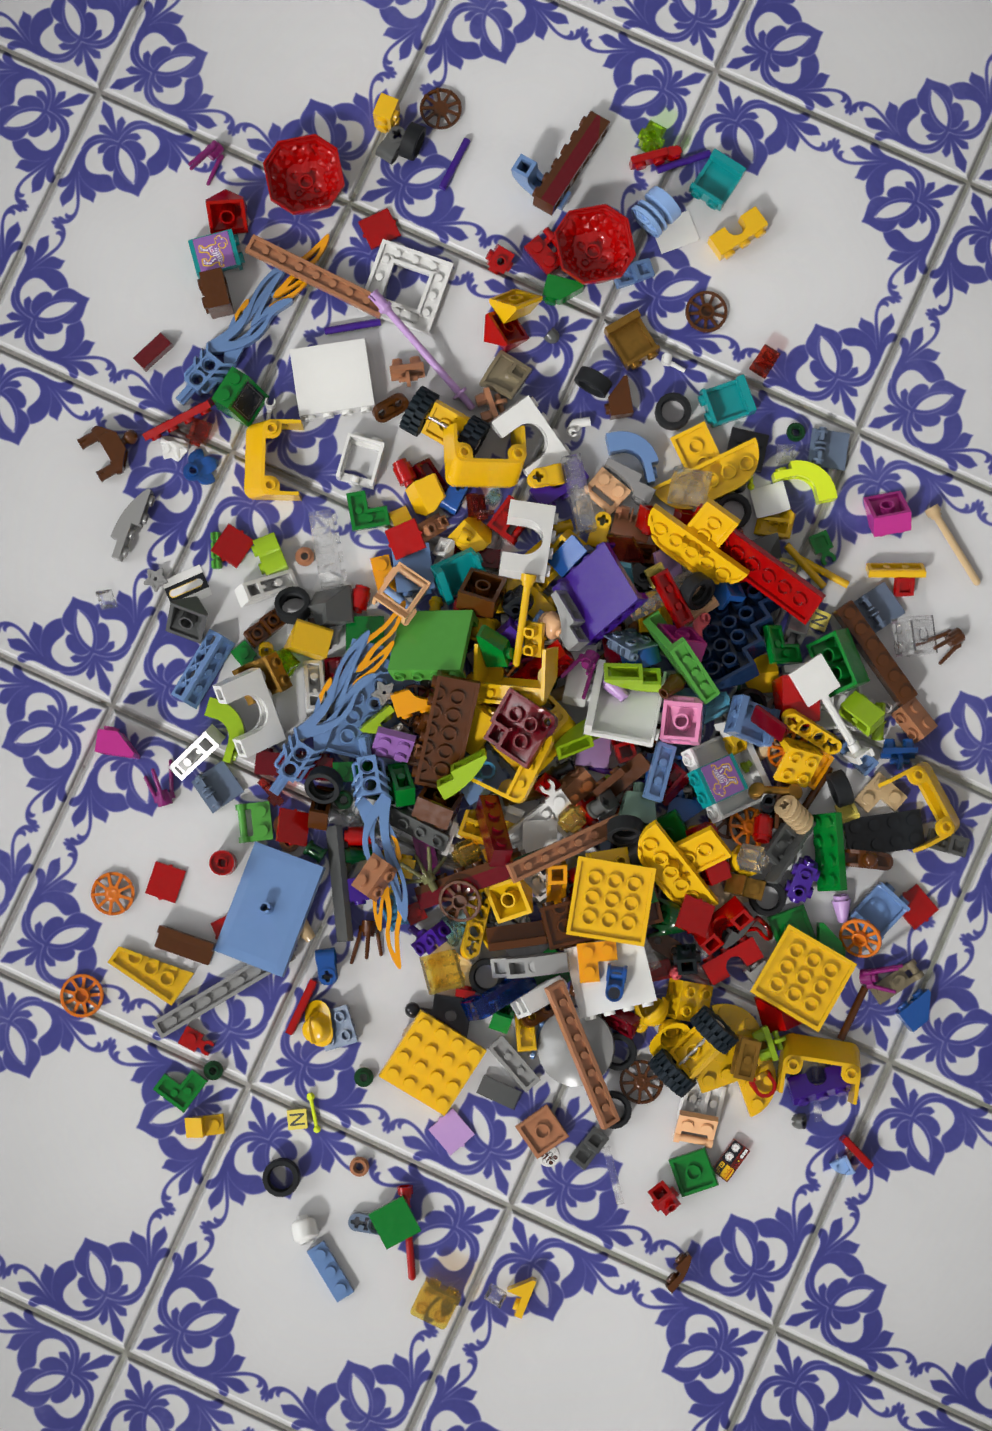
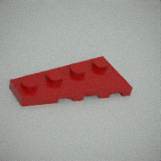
[142,396,215,441]

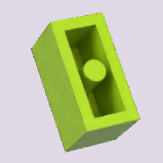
[839,690,885,737]

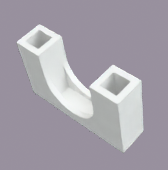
[489,395,572,481]
[499,499,559,583]
[212,668,286,758]

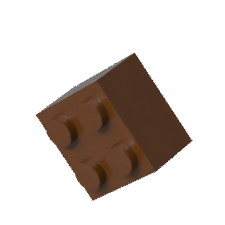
[197,267,235,319]
[456,567,507,619]
[411,786,464,830]

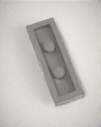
[488,1035,541,1092]

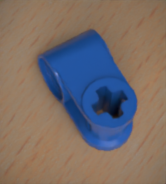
[438,486,468,516]
[315,947,338,985]
[605,963,628,1002]

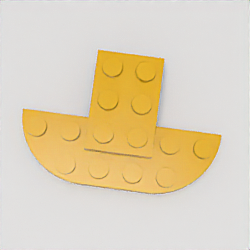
[652,421,759,510]
[648,497,750,584]
[638,820,732,906]
[696,1003,776,1117]

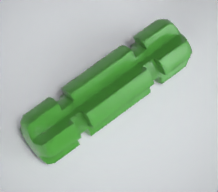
[210,532,222,569]

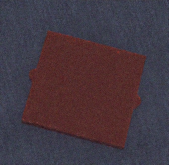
[606,534,645,563]

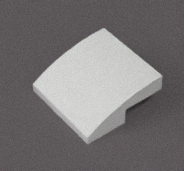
[677,1079,727,1121]

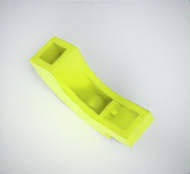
[771,460,838,505]

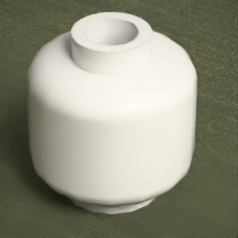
[291,1214,319,1245]

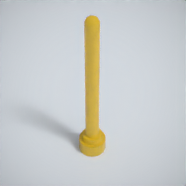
[513,573,537,667]

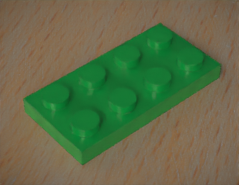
[813,812,847,891]

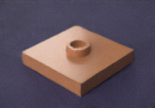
[515,1104,569,1159]

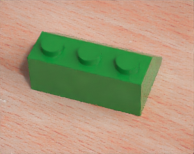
[806,628,870,698]

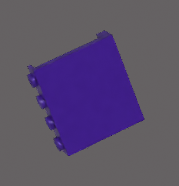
[552,542,649,645]

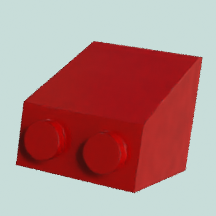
[771,675,820,728]

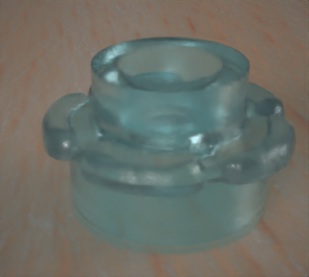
[485,490,502,507]

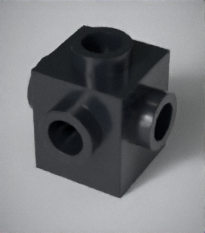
[632,562,652,593]
[502,585,533,620]
[673,944,701,975]

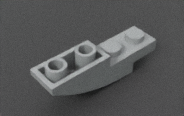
[111,489,155,562]
[490,952,570,979]

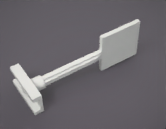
[788,653,875,765]

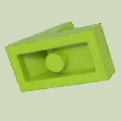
[358,704,395,734]

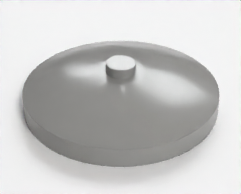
[537,1008,615,1087]

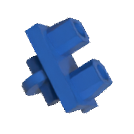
[880,739,918,770]

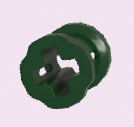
[303,839,328,864]

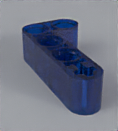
[460,977,538,1021]

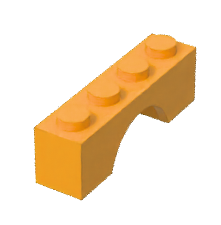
[390,670,467,719]
[546,860,567,904]

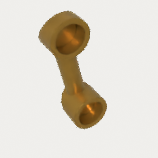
[748,782,803,800]

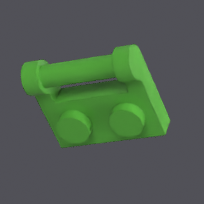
[235,801,274,843]

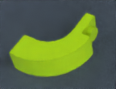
[204,697,246,764]

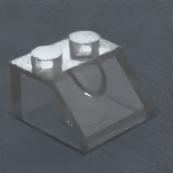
[667,466,713,509]
[891,615,938,657]

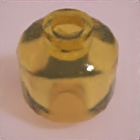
[557,804,587,833]
[451,839,482,867]

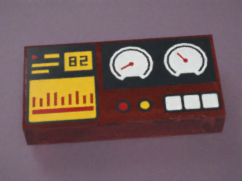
[713,1139,750,1182]

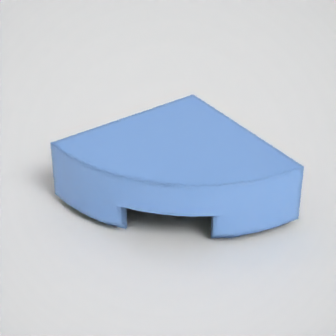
[829,1155,856,1175]

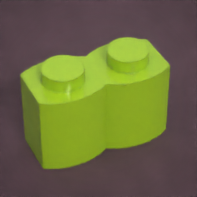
[251,532,289,576]

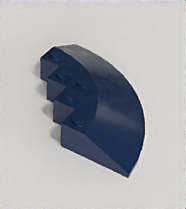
[701,582,781,690]

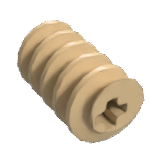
[774,795,814,835]

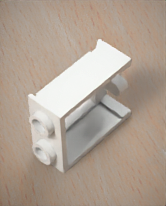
[336,432,386,490]
[509,975,569,1019]

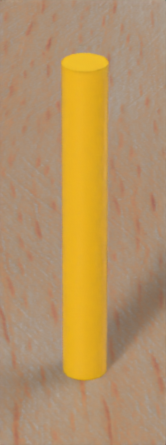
[783,543,827,589]
[801,555,850,588]

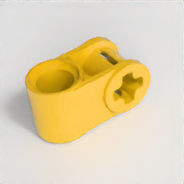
[527,463,566,488]
[587,511,611,548]

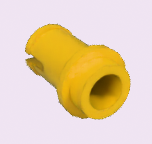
[553,519,574,537]
[429,596,444,611]

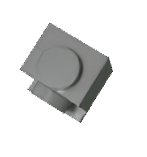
[742,957,768,985]

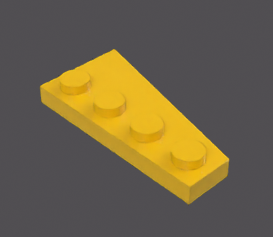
[108,946,194,1006]

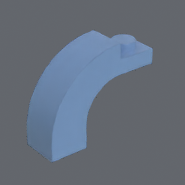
[511,154,572,211]
[605,431,659,486]

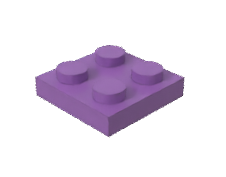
[371,726,416,763]

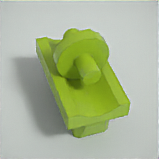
[752,1025,787,1062]

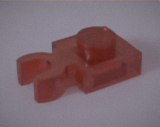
[257,778,286,807]

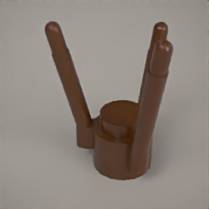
[914,628,965,665]
[350,920,383,964]

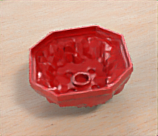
[263,134,345,215]
[554,204,636,285]

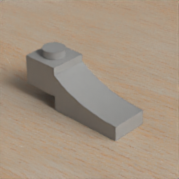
[604,458,656,506]
[551,590,589,651]

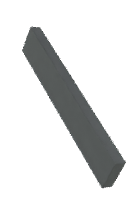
[326,825,354,942]

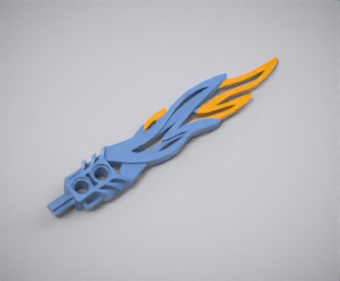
[175,234,330,406]
[269,600,406,796]
[351,737,408,969]

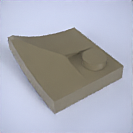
[479,349,532,400]

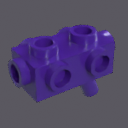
[784,855,820,903]
[408,920,452,957]

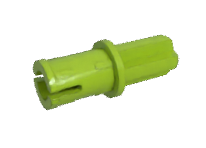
[871,702,887,741]

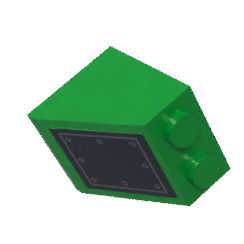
[211,366,269,427]

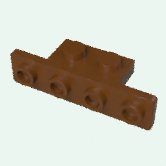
[584,752,651,801]

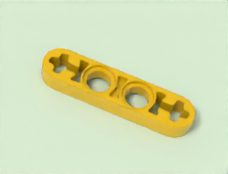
[781,709,842,754]
[460,888,491,960]

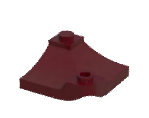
[483,687,558,769]

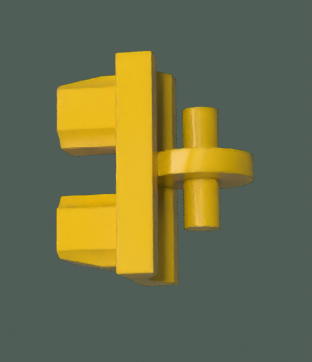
[523,620,547,658]

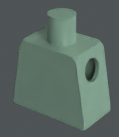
[618,782,657,828]

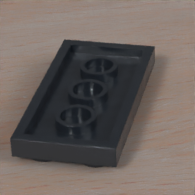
[843,809,925,853]

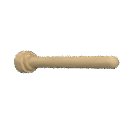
[924,503,981,586]

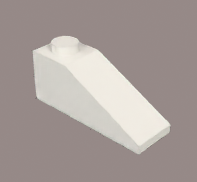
[234,569,299,608]
[303,660,326,721]
[168,724,226,781]

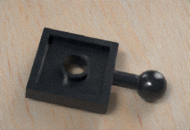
[727,427,769,493]
[405,994,473,1037]

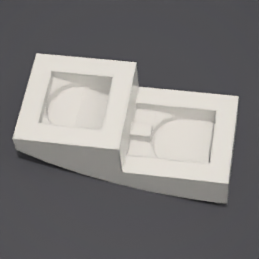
[432,537,455,565]

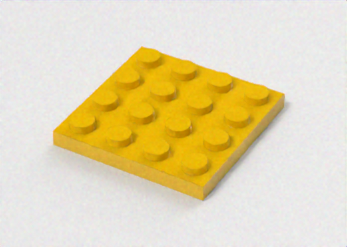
[566,856,656,947]
[750,924,857,1032]
[379,1010,487,1116]

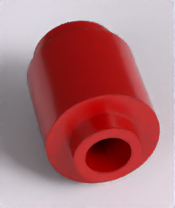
[392,458,417,488]
[352,584,371,614]
[752,813,773,843]
[344,826,372,846]

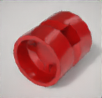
[209,850,237,875]

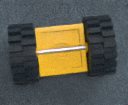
[399,386,491,458]
[648,1005,739,1098]

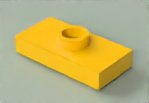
[514,1013,537,1052]

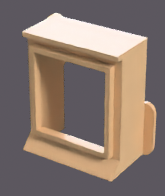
[372,561,431,626]

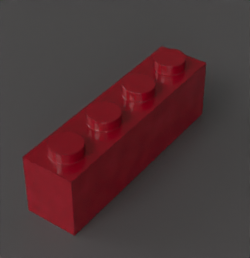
[254,748,335,782]
[475,795,513,867]

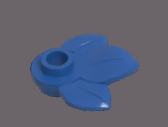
[183,449,219,485]

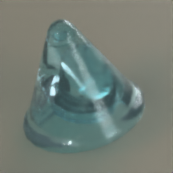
[440,916,466,947]

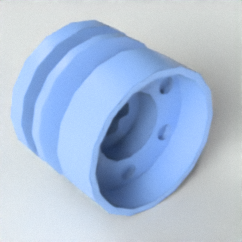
[631,186,682,238]

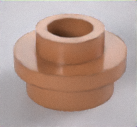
[295,547,315,566]
[350,1157,369,1177]

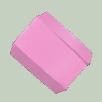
[659,695,703,746]

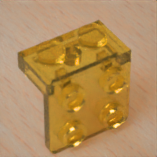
[419,949,465,995]
[410,1277,461,1329]

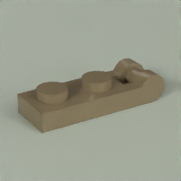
[869,959,925,1005]

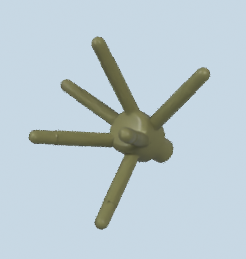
[400,846,447,892]

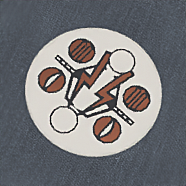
[538,1147,559,1167]

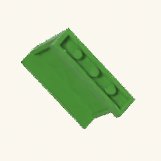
[387,610,479,681]
[642,610,721,705]

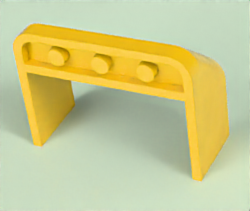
[244,419,304,501]
[443,423,527,488]
[473,643,558,706]
[487,695,576,772]
[471,735,554,804]
[877,762,960,853]
[776,1033,861,1105]

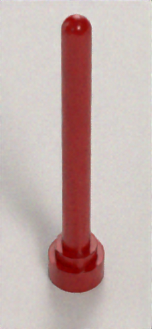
[397,1184,416,1281]

